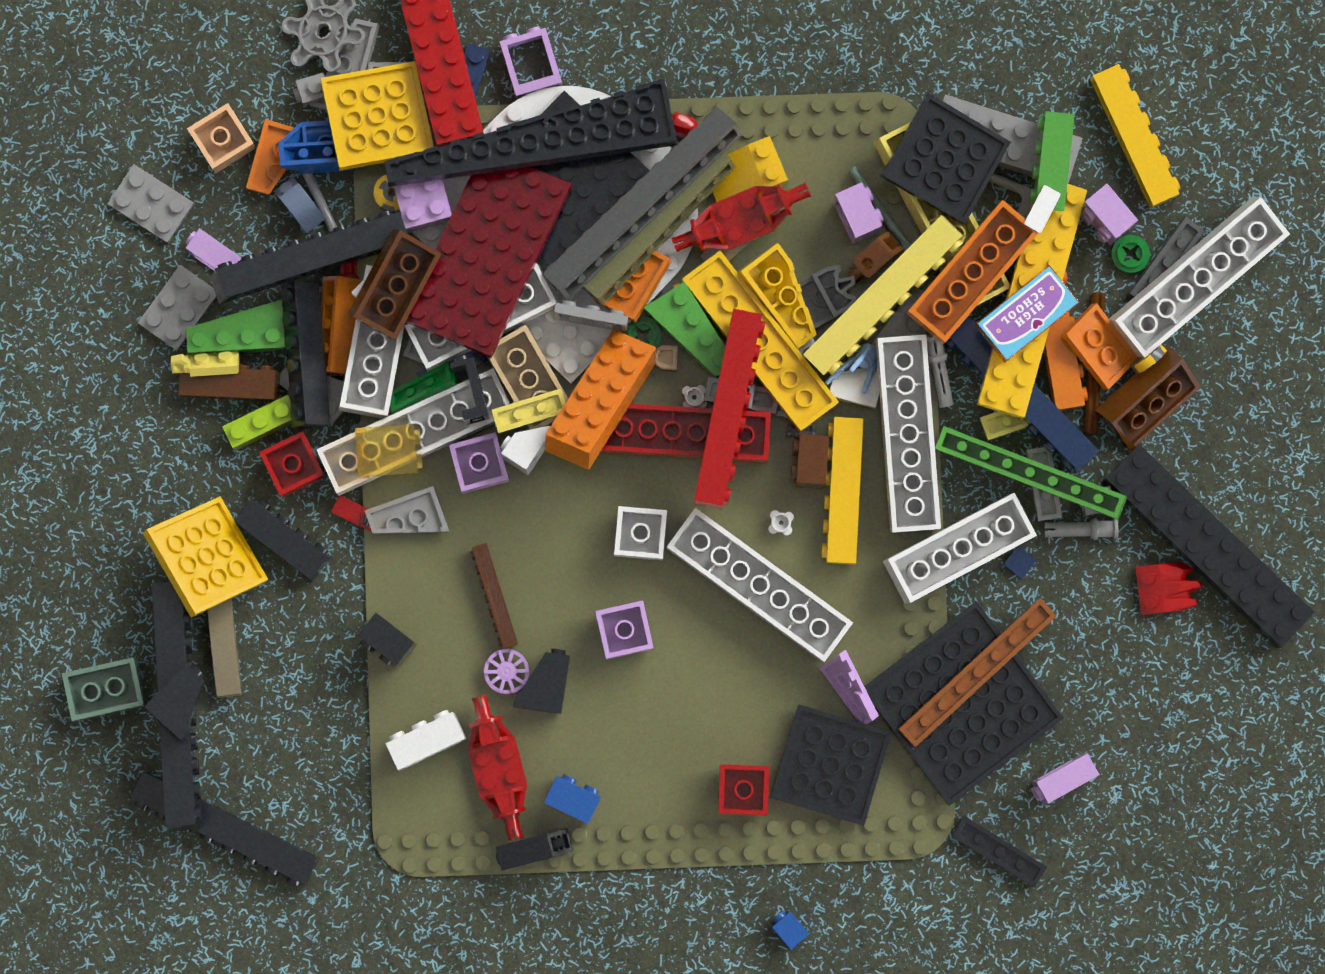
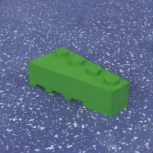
[1029,111,1075,211]
[643,282,725,378]
[186,300,285,355]

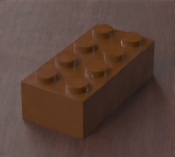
[347,229,442,340]

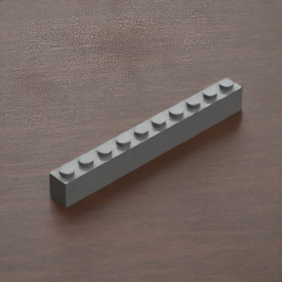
[542,107,743,301]

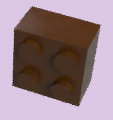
[790,434,829,488]

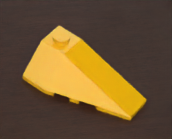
[737,243,817,349]

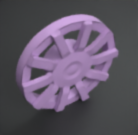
[484,649,530,694]

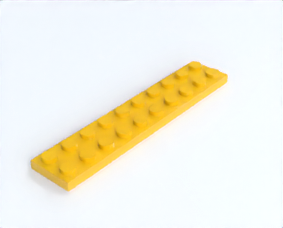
[977,184,1087,419]

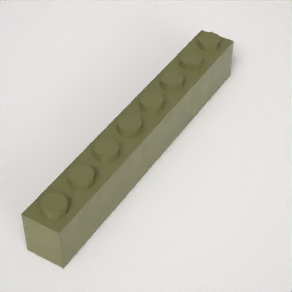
[583,153,735,307]

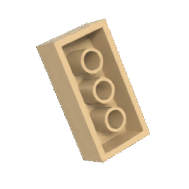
[487,325,568,430]

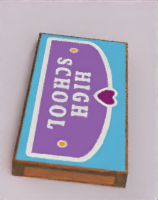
[975,265,1080,362]

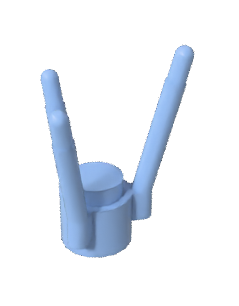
[825,343,877,394]

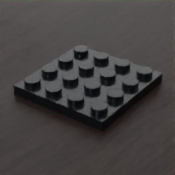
[880,93,1011,225]
[770,704,892,826]

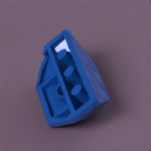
[278,121,364,174]

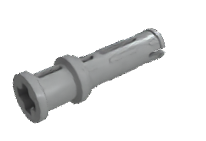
[926,335,954,408]
[1044,518,1118,540]

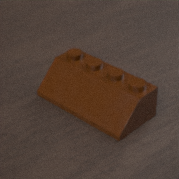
[1096,346,1201,451]

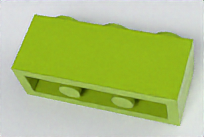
[222,395,292,451]

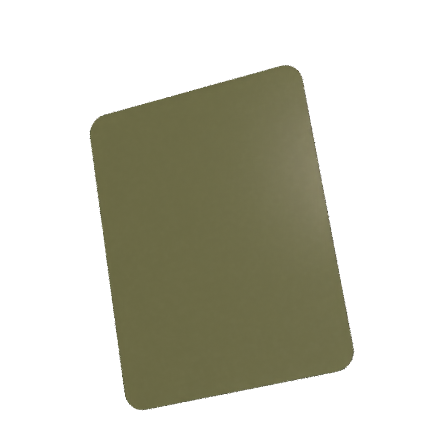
[353,92,955,877]

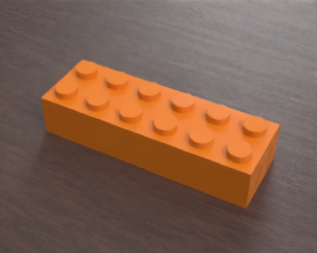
[906,200,1039,344]
[545,329,656,470]

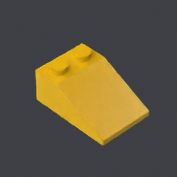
[713,136,788,202]

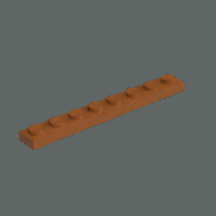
[898,598,1056,747]

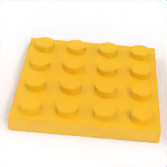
[321,61,434,171]
[143,496,268,617]

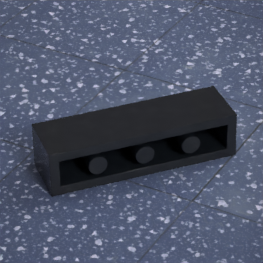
[234,499,330,581]

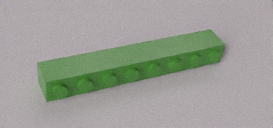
[935,426,1127,520]

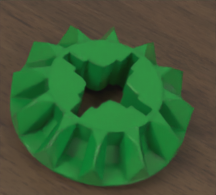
[1111,235,1150,273]
[623,316,661,348]

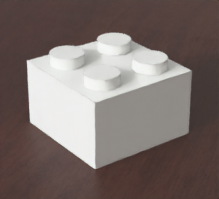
[614,506,667,561]

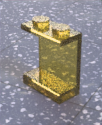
[355,424,422,479]

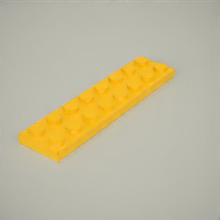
[681,251,839,432]

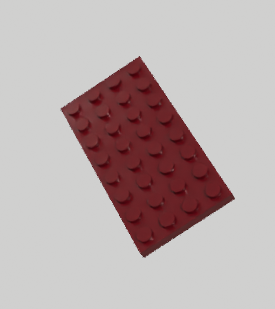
[405,167,572,358]

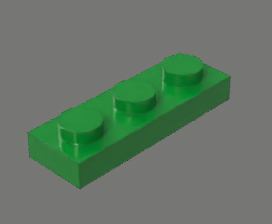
[390,362,457,414]

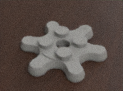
[282,0,365,72]

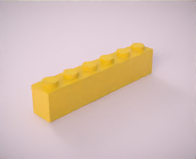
[1090,64,1180,209]
[821,417,863,565]

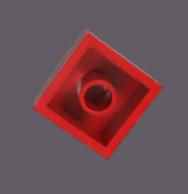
[259,431,326,498]
[718,764,769,815]

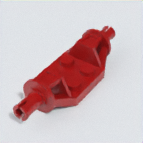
[671,182,811,252]
[468,695,528,841]

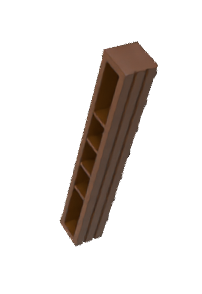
[470,543,518,649]

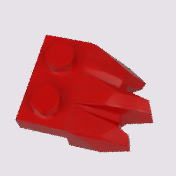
[1136,562,1203,615]

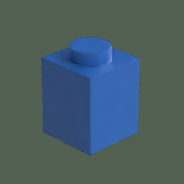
[771,911,809,949]

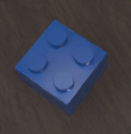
[544,774,601,824]

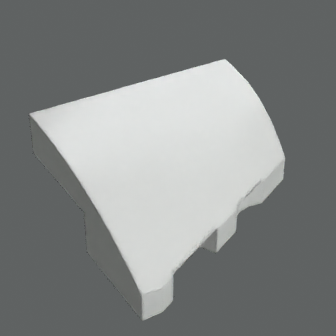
[829,367,879,409]

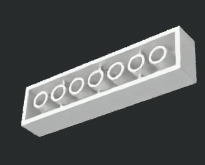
[1109,197,1290,358]
[875,334,941,533]
[317,368,510,496]
[666,508,853,663]

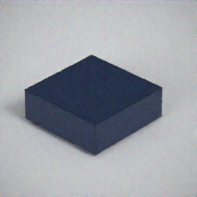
[1003,546,1037,580]

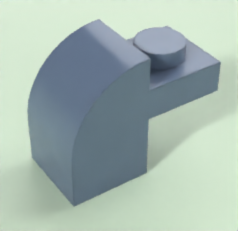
[274,177,325,233]

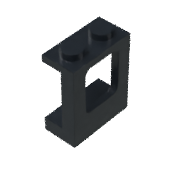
[450,355,490,425]

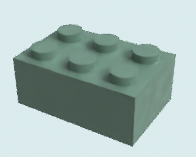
[62,657,147,722]

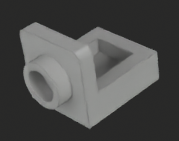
[293,73,324,108]

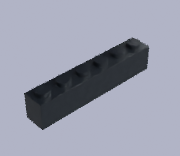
[281,281,330,429]

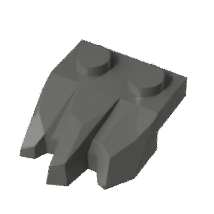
[798,264,856,329]

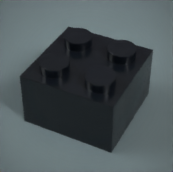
[358,613,417,668]

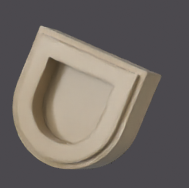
[655,345,678,371]

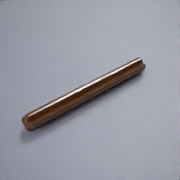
[1084,292,1105,435]

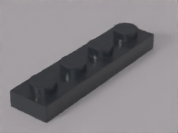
[951,816,1047,888]

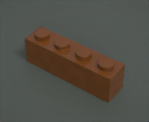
[178,364,280,402]

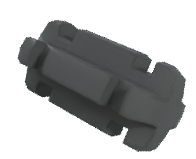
[786,424,816,438]

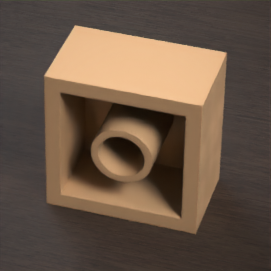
[187,103,256,173]

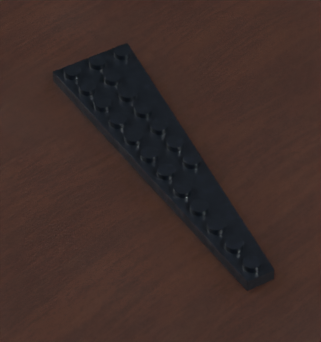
[384,78,677,187]

